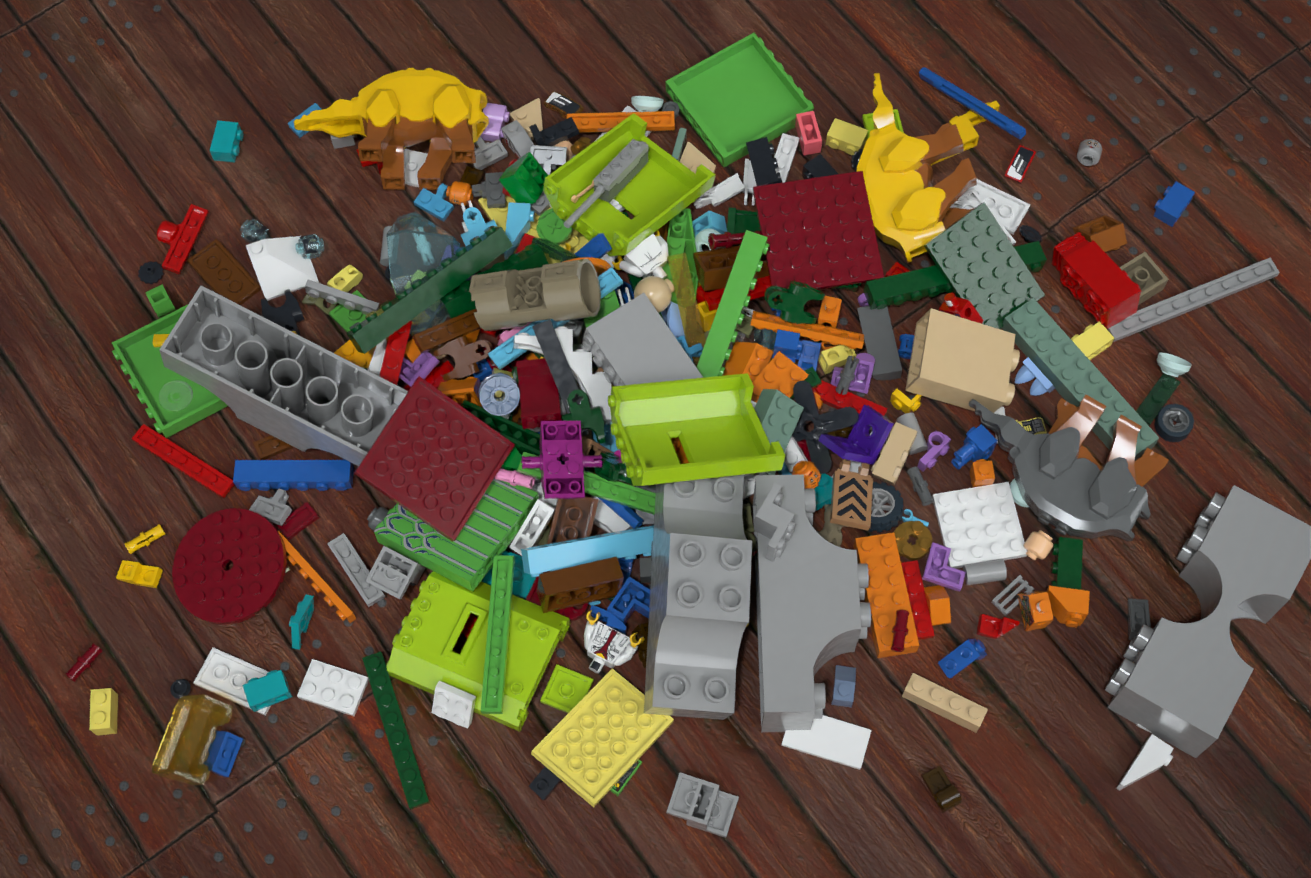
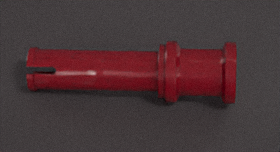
[708,231,761,250]

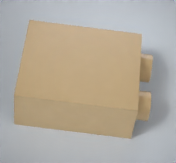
[905,308,1020,413]

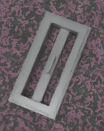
[991,575,1034,616]

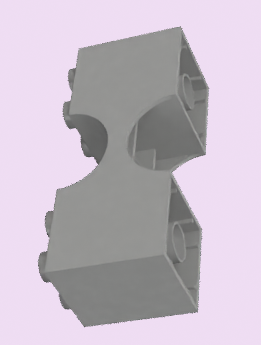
[1105,485,1311,758]

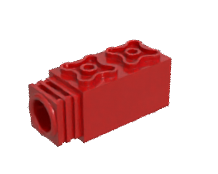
[1052,232,1141,329]

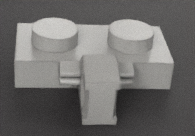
[471,136,508,170]
[249,489,292,526]

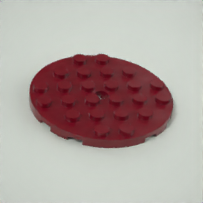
[172,508,287,625]

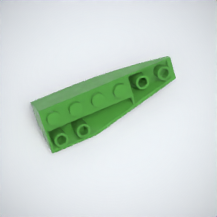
[662,209,698,308]

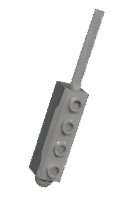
[564,139,649,228]

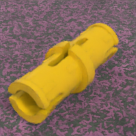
[124,524,166,554]

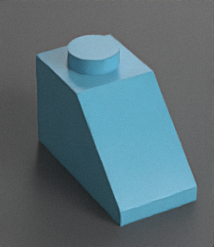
[692,211,727,237]

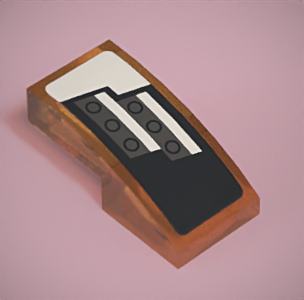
[543,90,584,119]

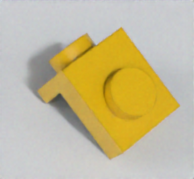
[890,389,922,414]

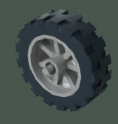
[867,482,903,532]

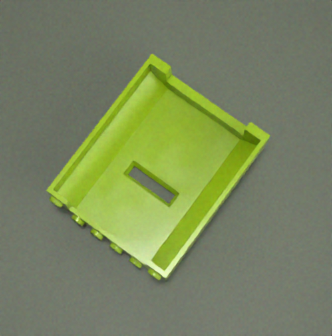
[543,113,716,256]
[608,373,785,486]
[386,571,571,731]

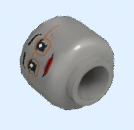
[1077,139,1102,166]

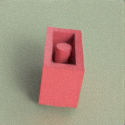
[795,111,822,156]

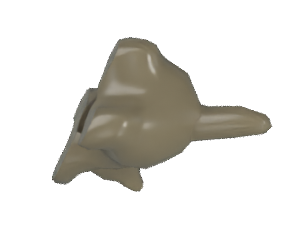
[817,504,848,547]

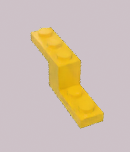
[931,101,1000,165]

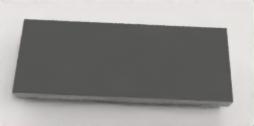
[857,306,902,381]

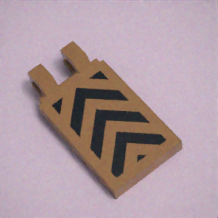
[830,459,873,530]

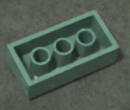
[754,389,804,475]

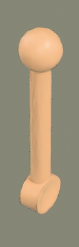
[571,180,594,203]

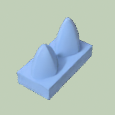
[1015,357,1055,395]

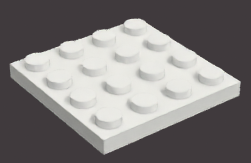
[932,482,1027,569]

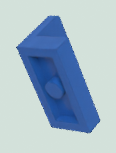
[200,731,243,777]

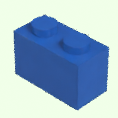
[1154,181,1195,227]

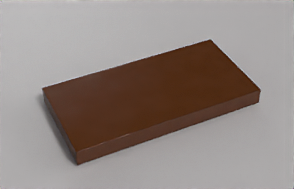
[187,239,261,305]

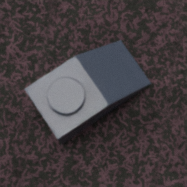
[831,665,856,707]

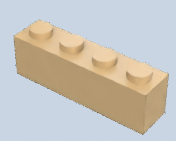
[902,673,988,733]

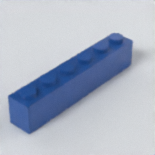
[233,460,354,491]

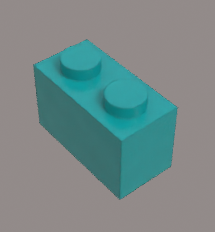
[210,120,243,163]
[242,670,292,712]

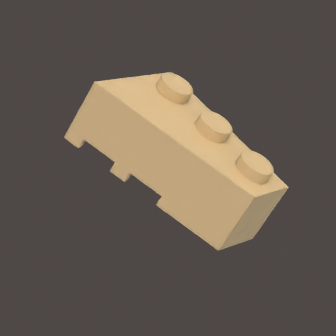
[871,422,918,486]

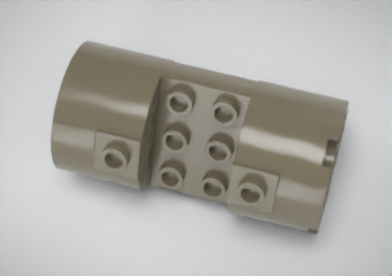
[469,259,601,331]

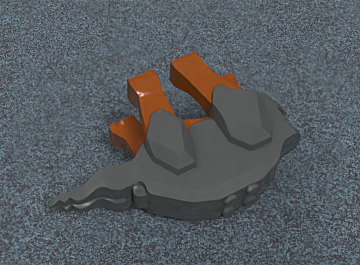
[969,394,1169,541]

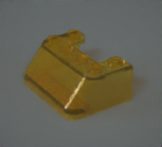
[152,695,233,785]

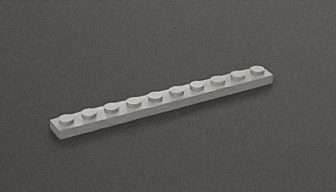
[1107,258,1280,342]

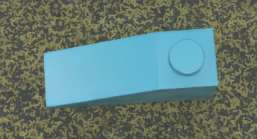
[504,202,535,260]

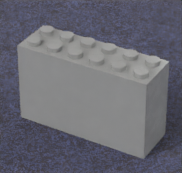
[582,293,703,386]

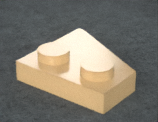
[510,98,543,140]
[680,142,716,174]

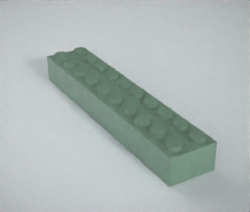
[1002,298,1159,460]

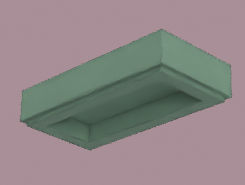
[672,128,687,162]

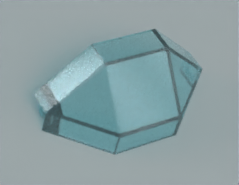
[387,212,460,337]

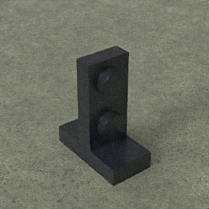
[529,117,580,146]

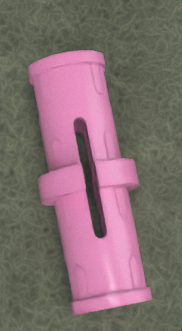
[495,468,535,489]

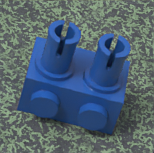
[951,424,998,470]

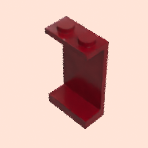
[516,358,562,429]

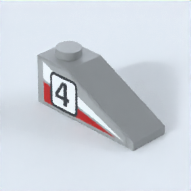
[501,120,534,159]

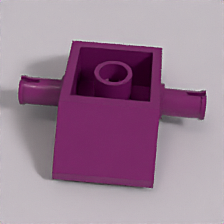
[521,421,602,499]

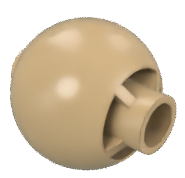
[634,276,674,313]

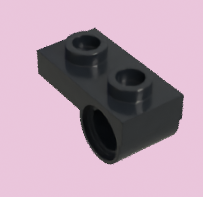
[529,766,563,800]

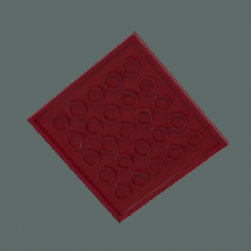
[752,171,884,296]
[354,376,515,542]

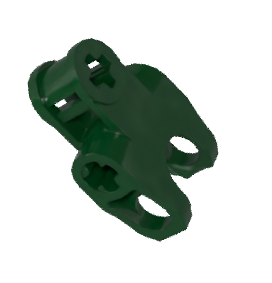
[764,281,825,324]
[561,390,605,444]
[594,451,633,485]

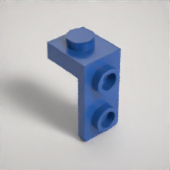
[938,639,987,679]

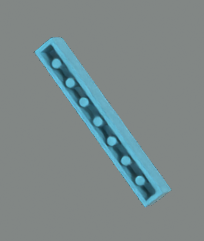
[521,525,654,577]

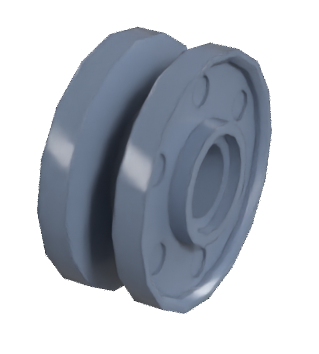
[478,372,520,416]

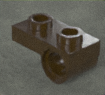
[922,766,962,813]

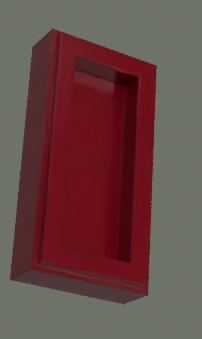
[276,502,319,541]

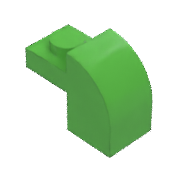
[145,284,176,318]

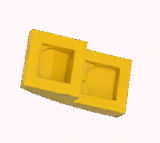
[116,560,163,588]

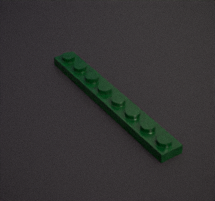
[362,651,430,810]

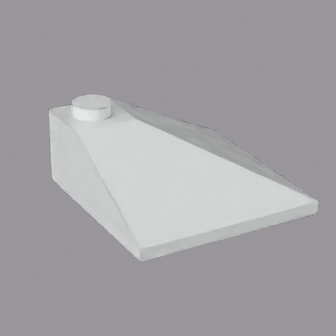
[246,236,319,301]

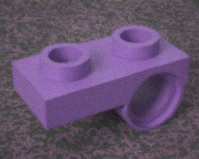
[917,431,951,472]

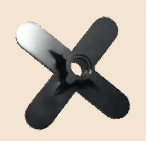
[792,380,859,474]

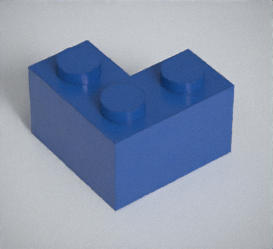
[772,329,803,363]
[607,577,650,625]

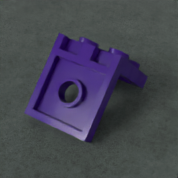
[818,405,894,465]

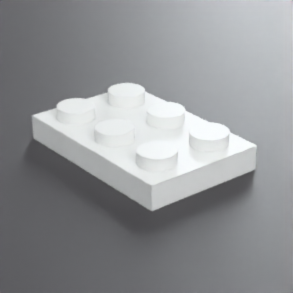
[297,659,369,716]

